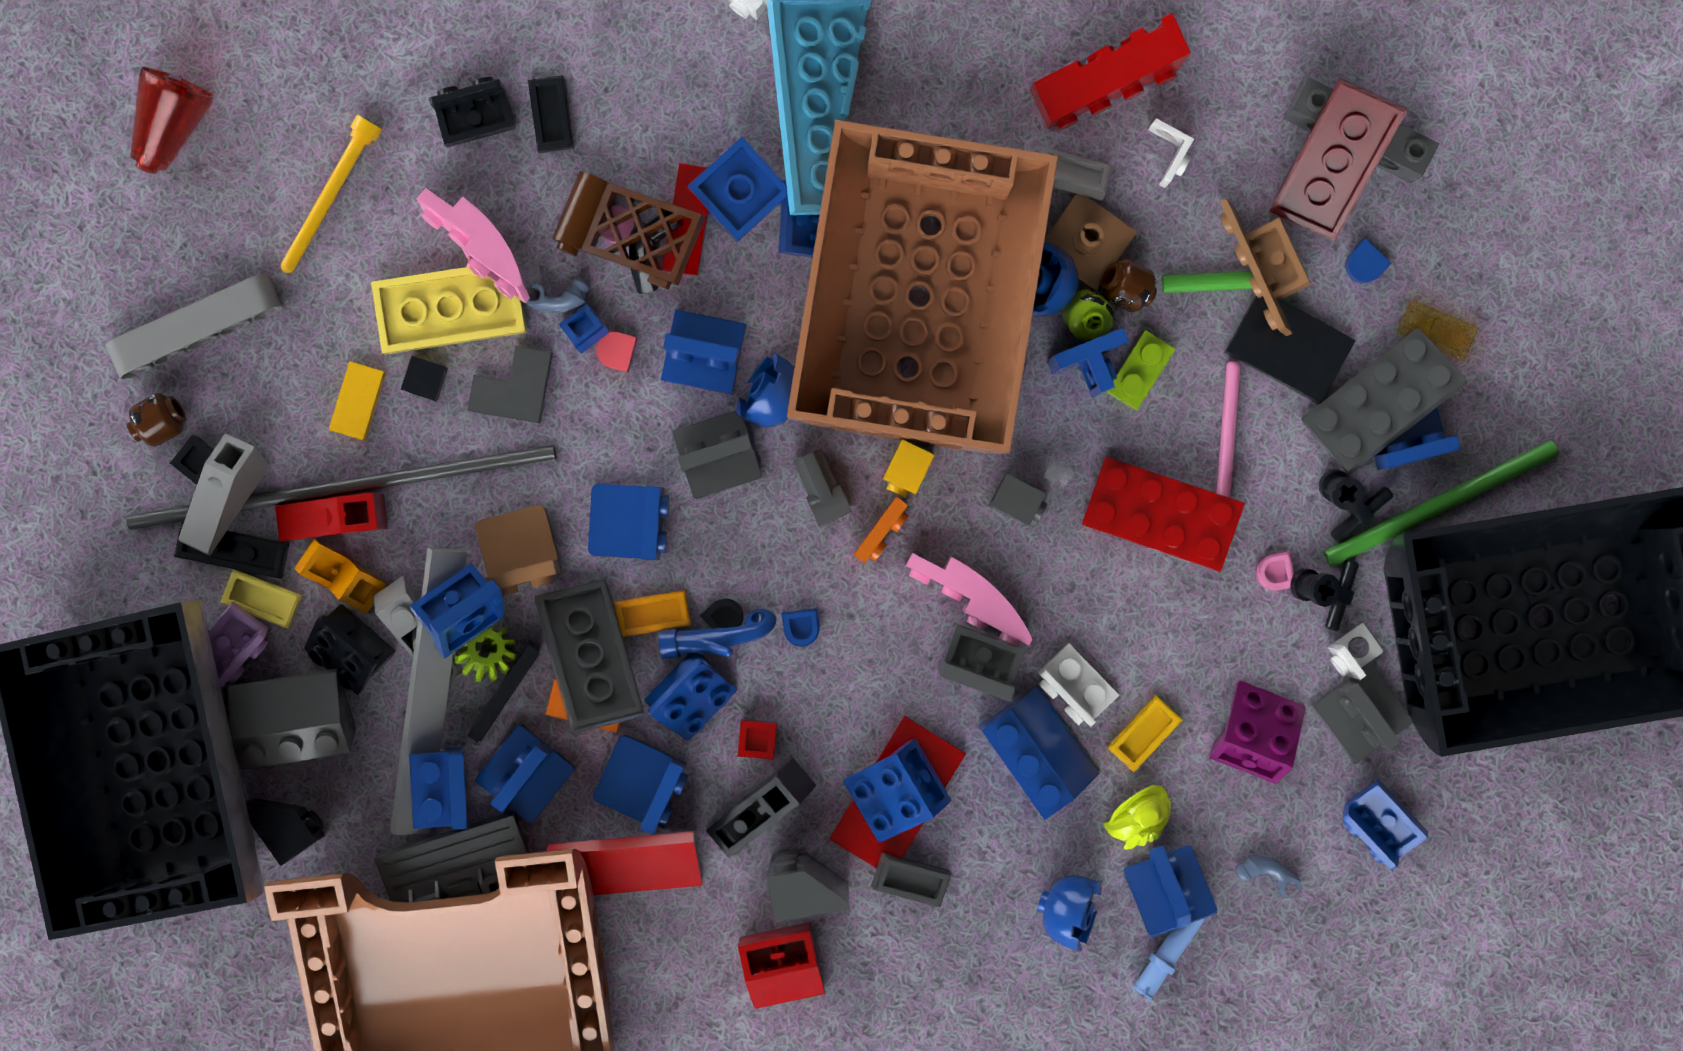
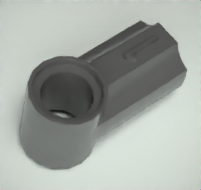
[793,449,852,526]

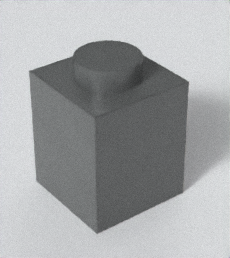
[988,474,1047,526]

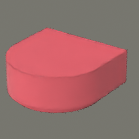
[596,332,638,373]

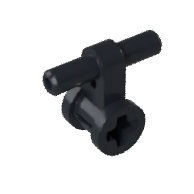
[1319,469,1393,543]
[1290,560,1359,632]

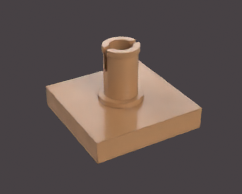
[1044,194,1137,291]

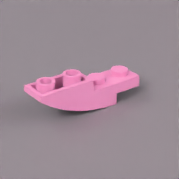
[416,188,530,303]
[905,553,1032,646]

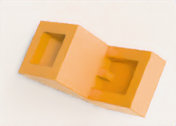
[294,538,387,614]

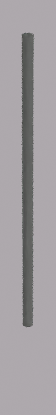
[126,445,557,530]

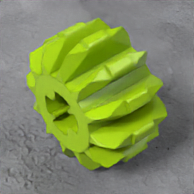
[454,624,516,682]

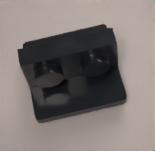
[304,603,396,695]

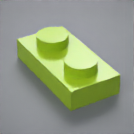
[1107,330,1176,411]

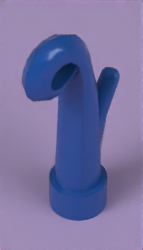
[659,609,776,659]

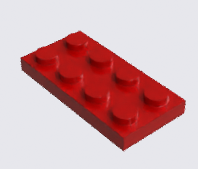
[1082,456,1245,573]

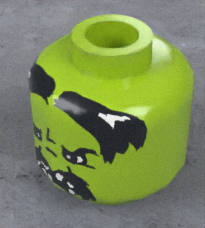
[1062,290,1114,342]

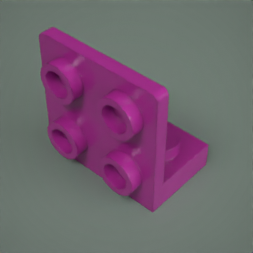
[1209,681,1306,784]

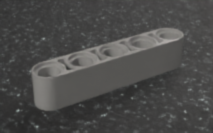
[105,273,283,379]

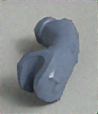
[526,277,590,313]
[1235,855,1302,899]

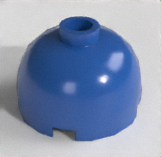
[1033,242,1079,316]
[736,353,795,427]
[1038,875,1102,952]

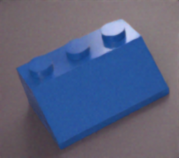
[979,685,1100,820]

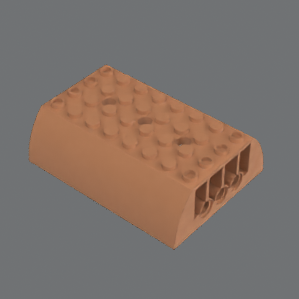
[787,120,1058,454]

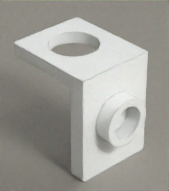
[1148,118,1194,188]
[1327,623,1383,680]

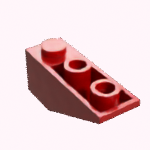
[275,493,388,542]

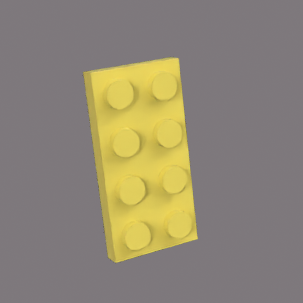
[371,267,527,355]

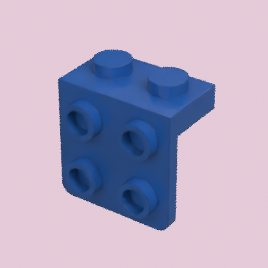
[588,484,670,560]
[593,735,689,835]

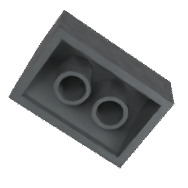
[228,668,356,770]
[767,848,849,923]

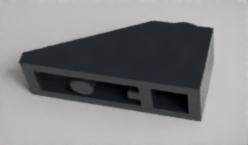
[706,758,817,858]

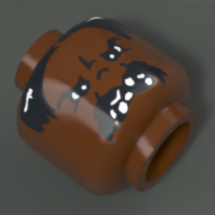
[1101,259,1157,313]
[127,393,186,447]

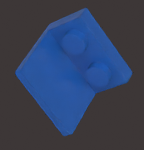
[1374,408,1461,470]
[843,738,952,842]

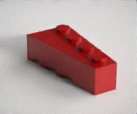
[1030,12,1191,130]

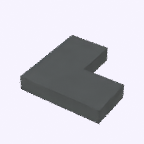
[467,346,553,424]

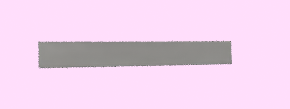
[390,548,467,835]

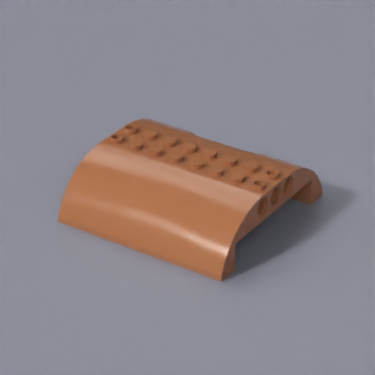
[264,848,614,1051]

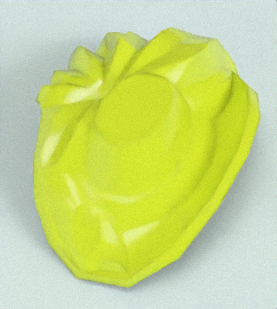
[1103,785,1171,850]

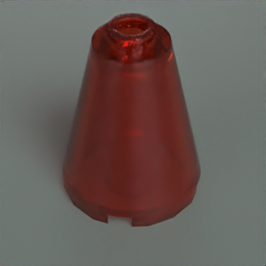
[130,66,213,174]

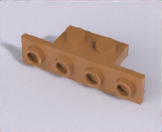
[1220,198,1312,336]

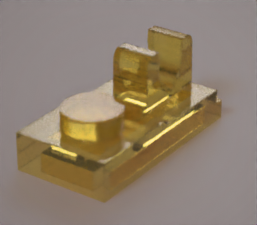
[1396,300,1479,362]

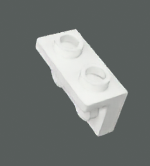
[1037,643,1119,727]

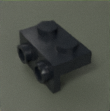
[429,77,516,148]

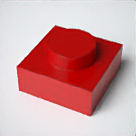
[737,719,777,760]

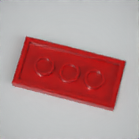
[829,715,966,869]
[547,831,702,895]

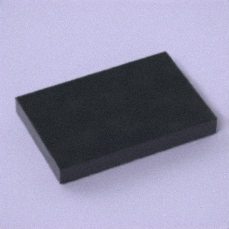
[1224,295,1356,404]

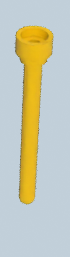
[281,115,383,273]

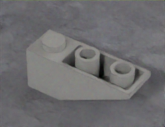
[178,433,270,556]
[374,575,467,685]

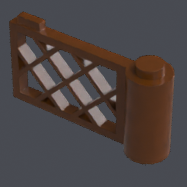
[552,171,706,290]

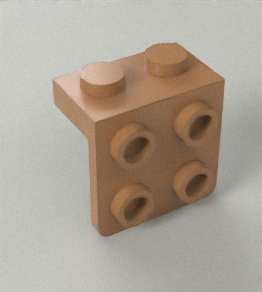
[475,505,563,596]

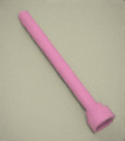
[1216,360,1241,498]

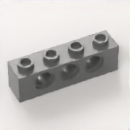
[1283,77,1440,184]

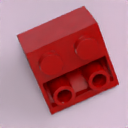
[738,922,825,1009]

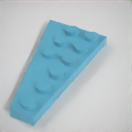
[767,0,872,215]

